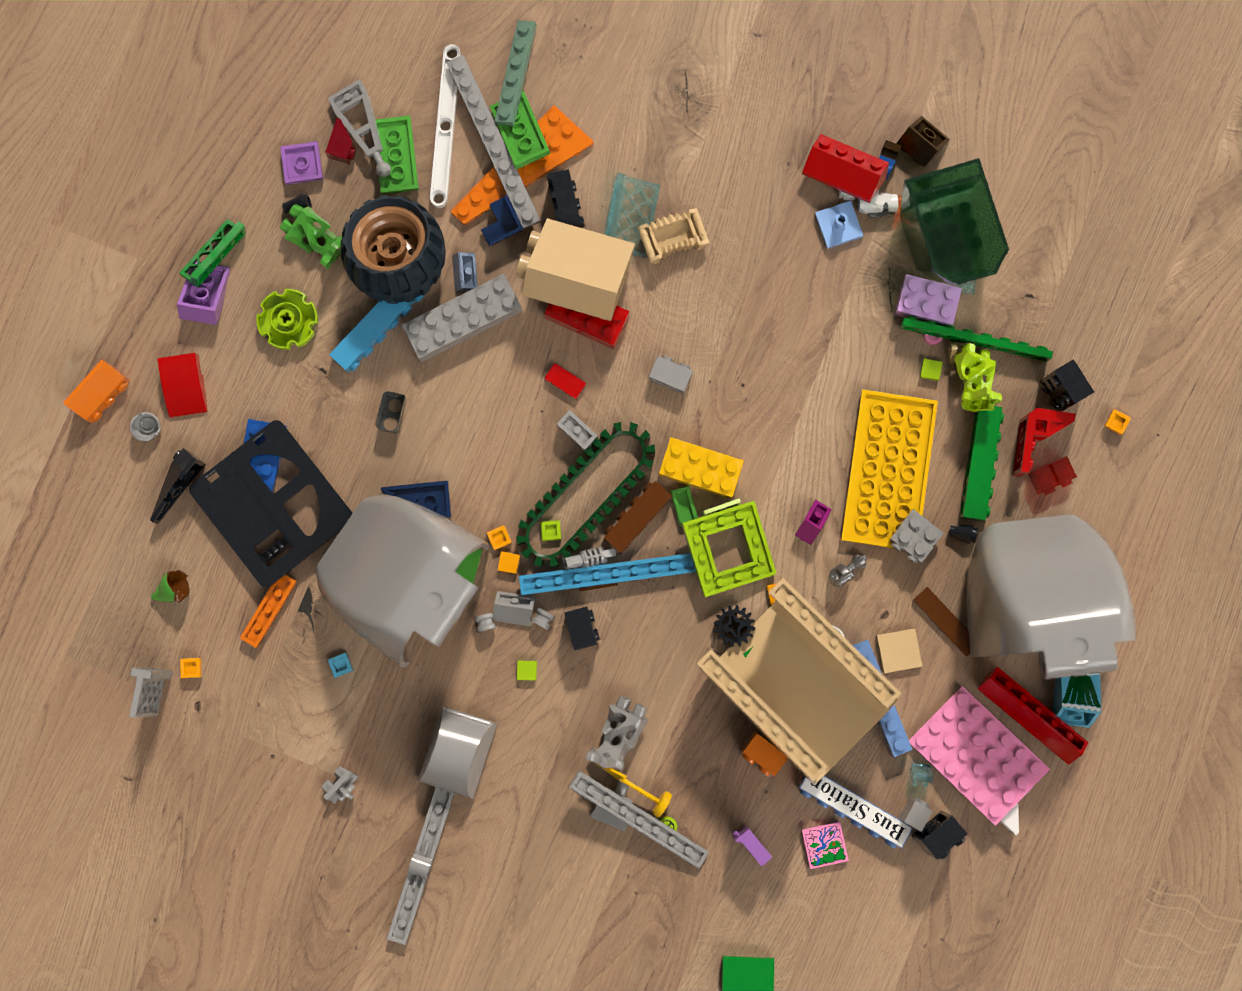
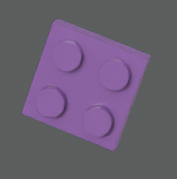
[280,141,324,185]

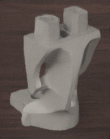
[585,696,649,771]

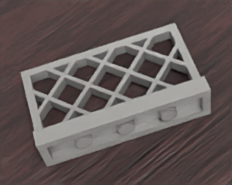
[129,668,173,718]

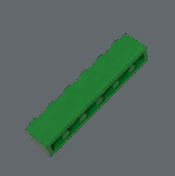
[959,406,1004,522]

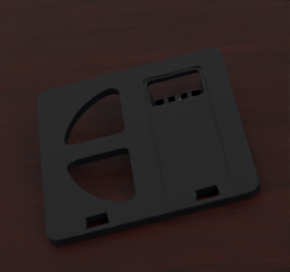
[189,420,353,587]

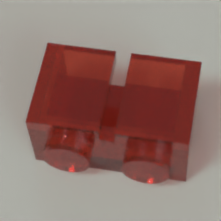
[1028,456,1077,496]

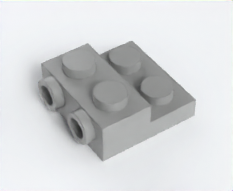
[889,509,944,564]

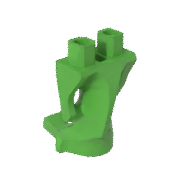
[279,204,342,269]

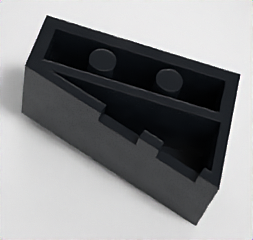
[547,169,585,228]

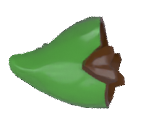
[151,570,190,603]

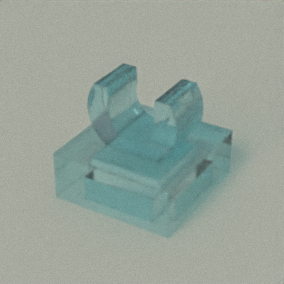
[910,763,933,787]

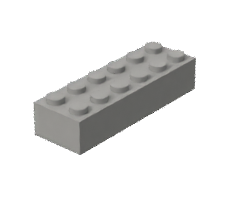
[402,274,523,362]

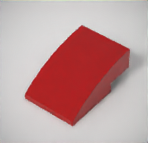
[157,353,208,418]

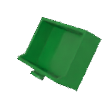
[721,956,775,991]

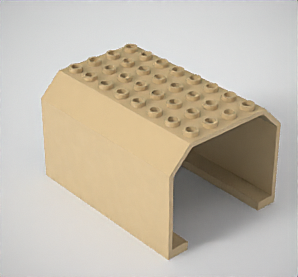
[697,578,901,785]

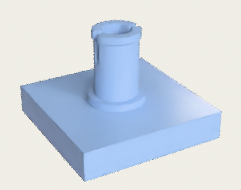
[814,201,863,249]

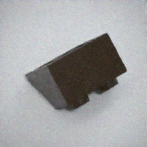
[896,116,950,167]

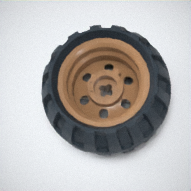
[340,195,446,304]

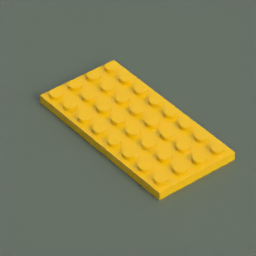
[841,389,938,549]

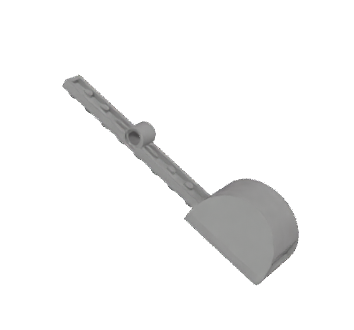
[387,706,497,945]

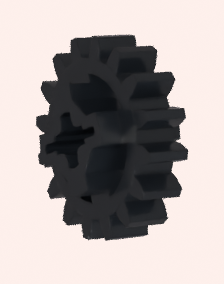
[714,605,756,647]

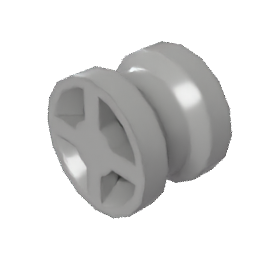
[531,608,555,630]
[474,613,496,633]

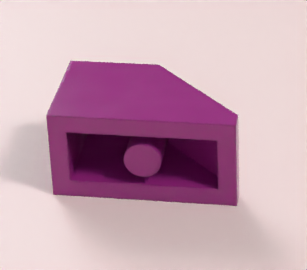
[795,499,832,545]

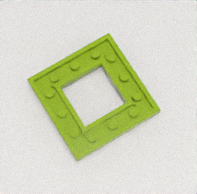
[681,501,777,597]

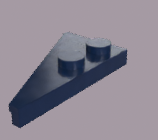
[381,480,452,518]

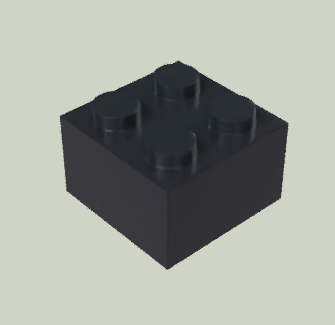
[564,606,600,651]

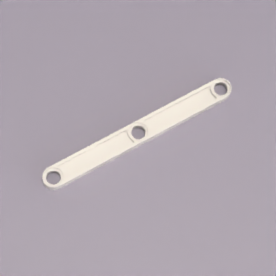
[430,44,461,208]

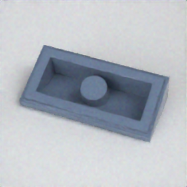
[452,252,478,292]

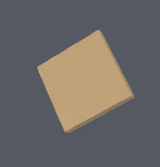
[876,628,923,673]

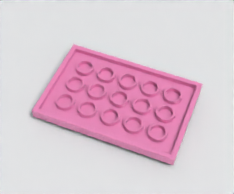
[909,686,1050,826]

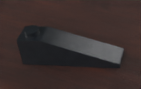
[150,448,206,524]

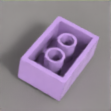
[894,274,962,326]

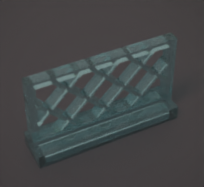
[604,173,660,258]

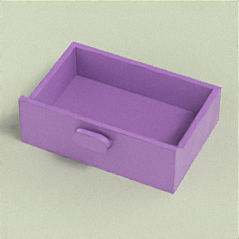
[732,824,772,866]

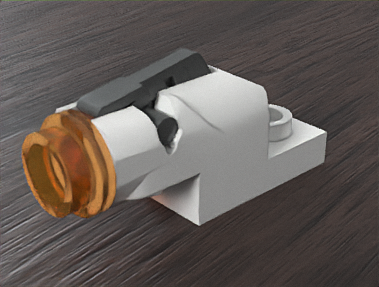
[838,190,905,219]

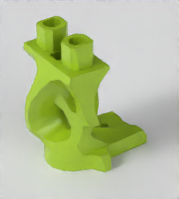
[954,343,1002,412]

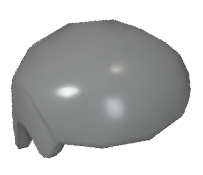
[129,412,161,441]

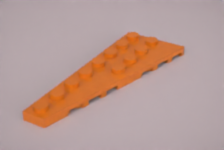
[450,105,594,226]

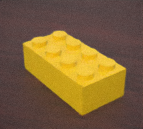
[658,437,744,499]

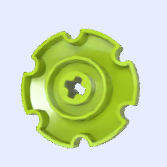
[256,289,319,350]

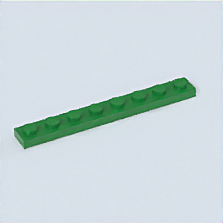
[899,316,1053,362]

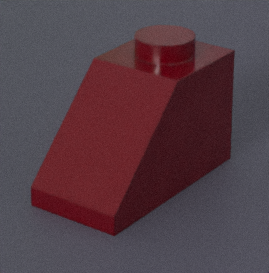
[325,118,356,165]

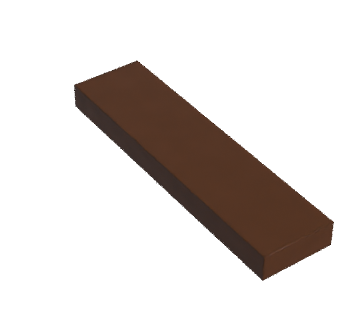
[913,587,971,657]

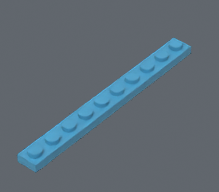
[519,553,696,595]

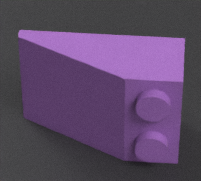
[177,262,230,325]

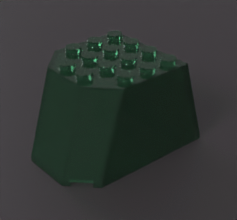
[900,158,1009,285]

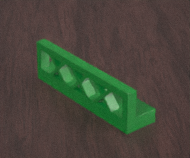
[179,219,246,288]

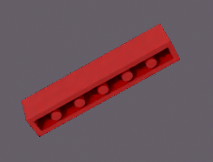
[978,666,1089,765]

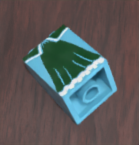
[1052,673,1101,728]

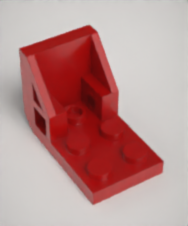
[1012,408,1076,477]

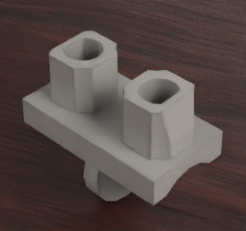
[321,766,358,803]

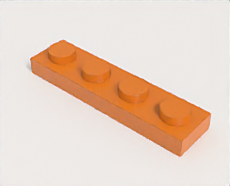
[240,575,298,648]

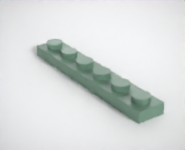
[495,20,537,126]

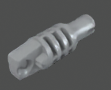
[563,546,616,569]

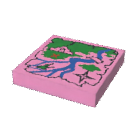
[801,822,849,869]

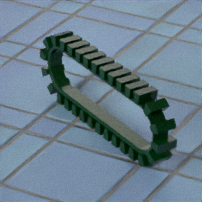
[516,422,655,568]

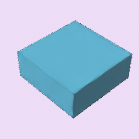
[328,653,354,678]

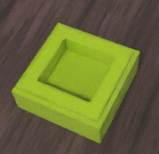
[920,358,943,381]
[541,520,562,541]
[517,660,537,680]

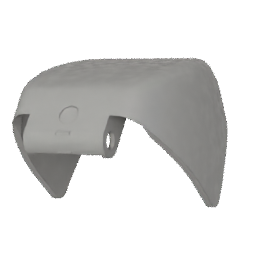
[316,494,490,668]
[966,515,1136,679]

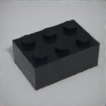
[1040,359,1094,411]
[912,810,968,860]

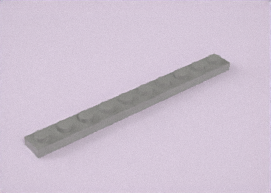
[446,55,541,230]

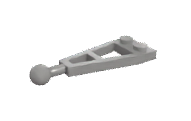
[328,79,391,177]

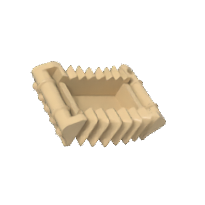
[637,208,710,264]

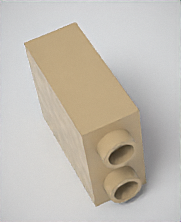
[516,218,635,321]

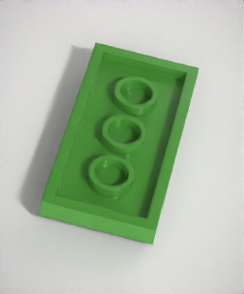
[490,90,551,169]
[376,116,419,195]

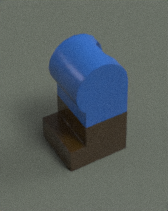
[879,140,901,180]

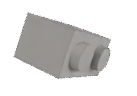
[649,355,693,395]
[898,797,933,832]

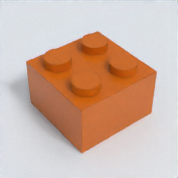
[740,732,788,777]

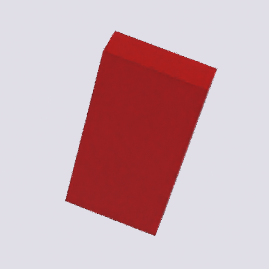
[544,363,586,400]

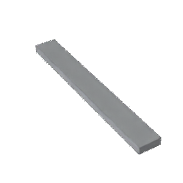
[568,770,709,869]

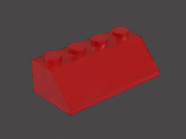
[802,134,889,203]

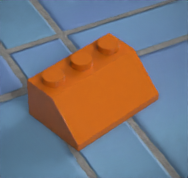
[63,359,130,423]

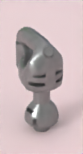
[828,554,868,587]

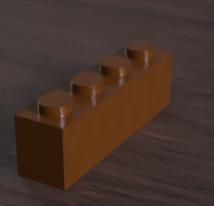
[604,481,672,554]

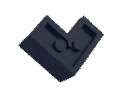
[481,195,523,247]

